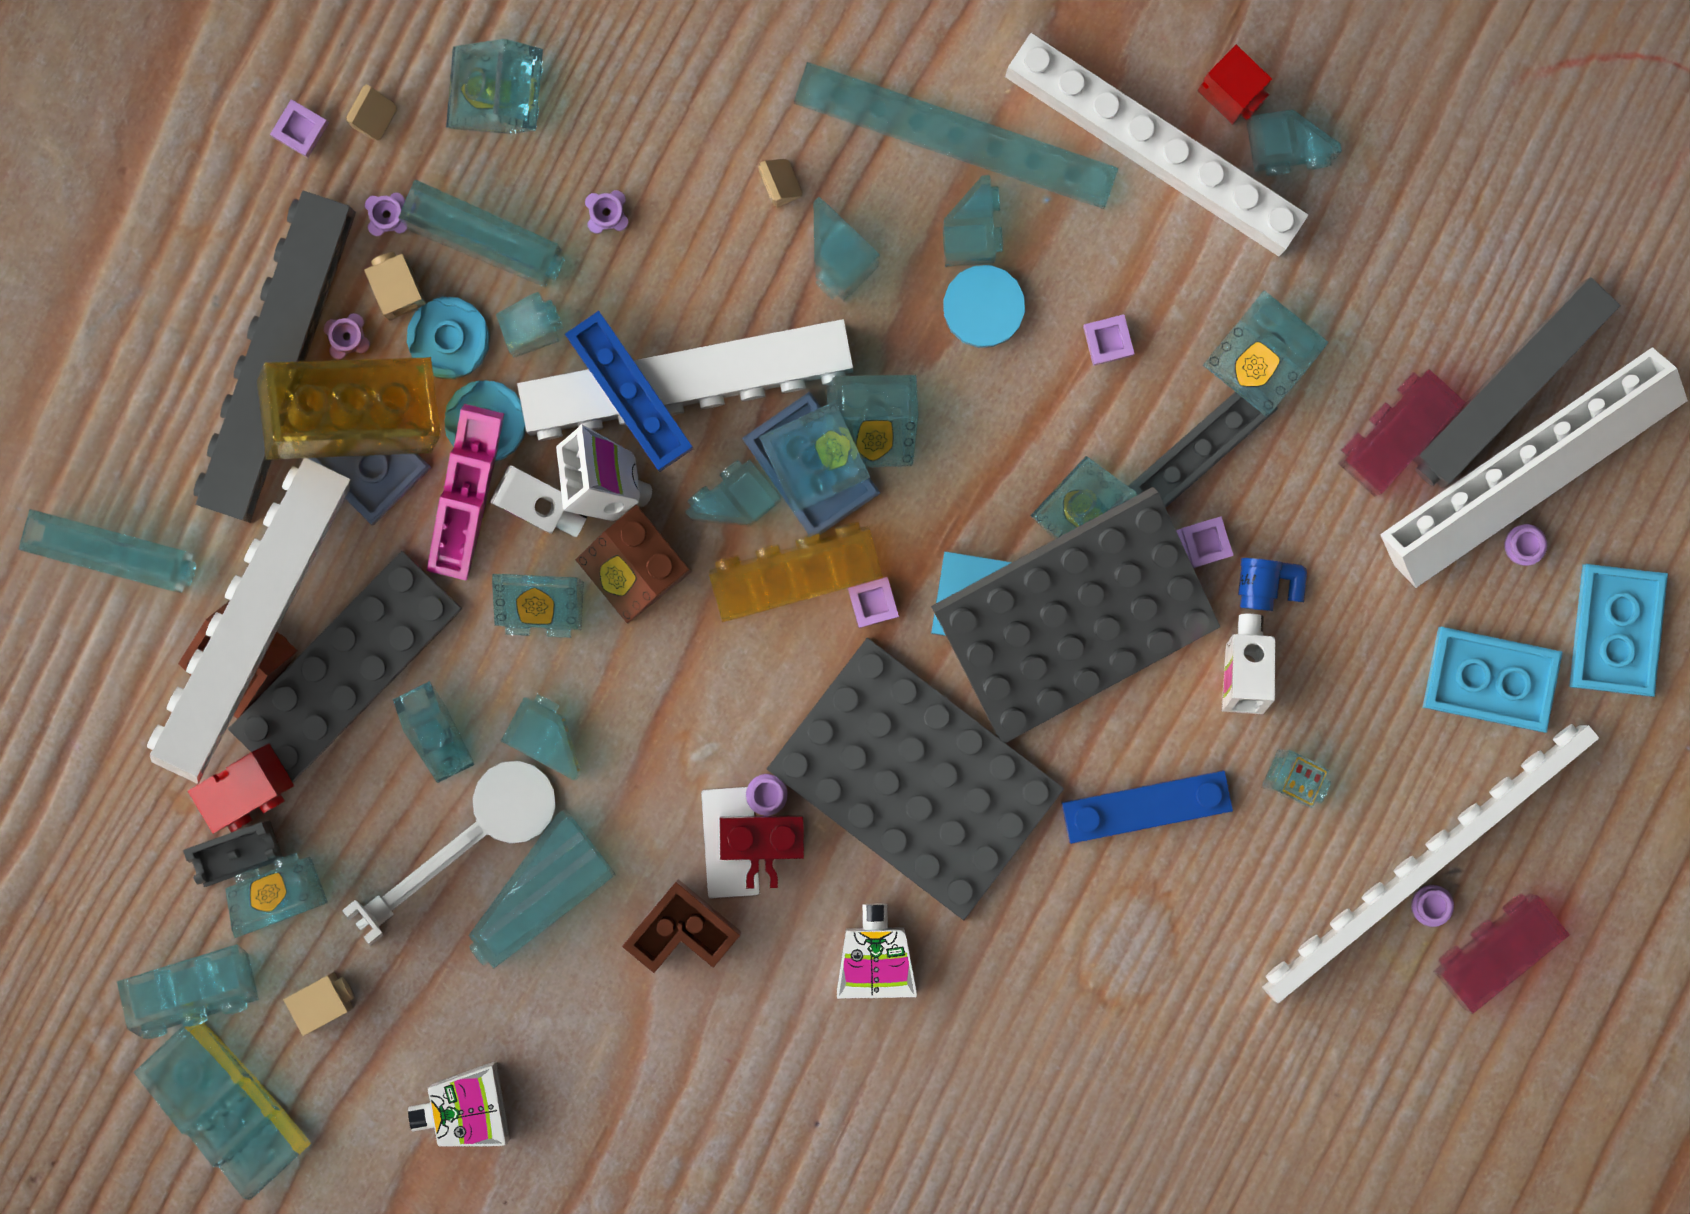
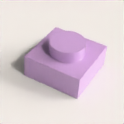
[270,99,329,158]
[1083,314,1135,366]
[1181,516,1234,568]
[848,577,899,628]

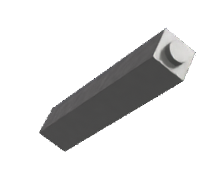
[1412,277,1621,487]

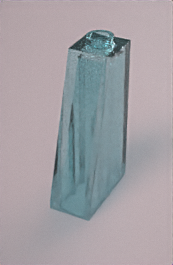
[398,180,564,288]
[18,509,196,593]
[468,809,616,969]

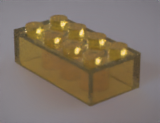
[257,357,441,460]

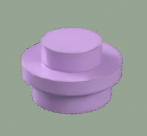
[1505,524,1547,566]
[746,774,787,816]
[1411,885,1454,927]

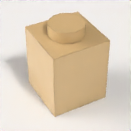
[364,252,427,321]
[283,972,354,1036]

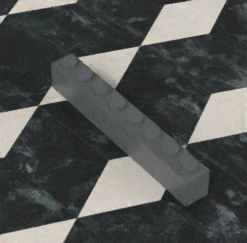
[194,190,356,523]

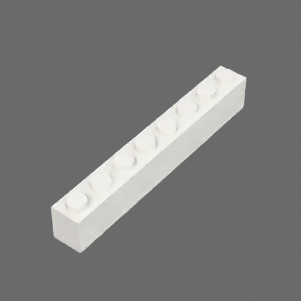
[1005,33,1308,256]
[517,319,853,441]
[1380,347,1688,588]
[147,457,350,784]

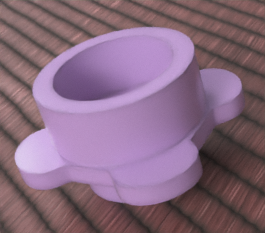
[585,190,628,234]
[365,193,409,236]
[324,313,370,359]

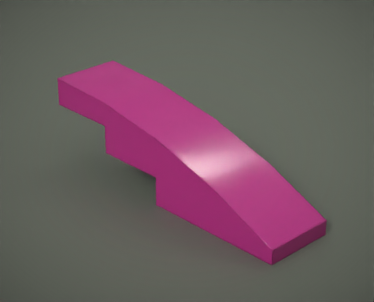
[426,404,505,581]

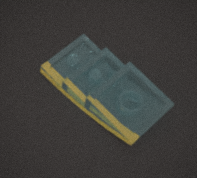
[133,1015,311,1200]

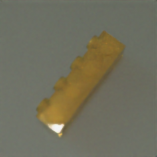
[709,522,883,623]

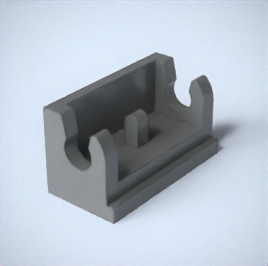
[183,821,284,887]

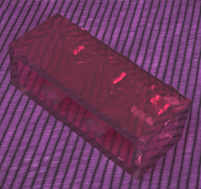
[1338,369,1466,497]
[1433,893,1570,1014]

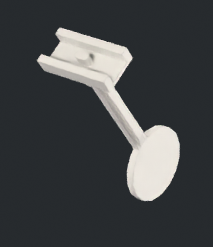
[342,761,555,946]

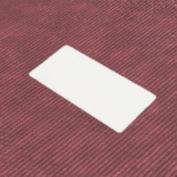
[701,787,759,898]

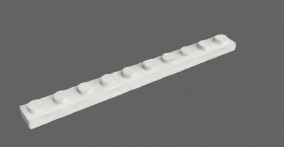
[1262,724,1599,1003]

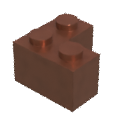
[622,879,742,973]

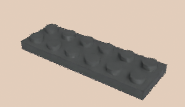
[228,551,462,783]

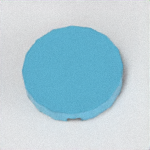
[943,265,1025,348]
[407,296,490,380]
[444,380,526,461]

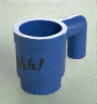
[1238,558,1307,611]

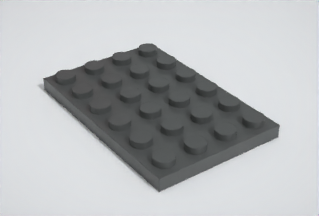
[931,487,1220,743]
[767,638,1064,921]

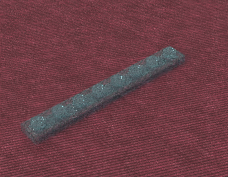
[794,62,1119,209]

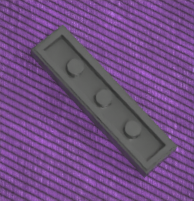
[1126,386,1278,508]

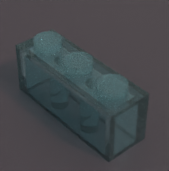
[117,944,259,1039]

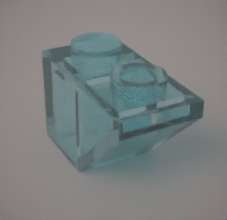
[1247,109,1342,176]
[942,175,1003,267]
[496,292,563,358]
[685,459,782,527]
[393,681,474,783]

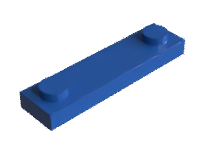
[565,311,694,472]
[1061,770,1233,844]

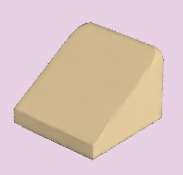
[346,84,397,141]
[758,159,802,208]

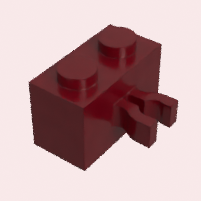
[719,815,804,889]

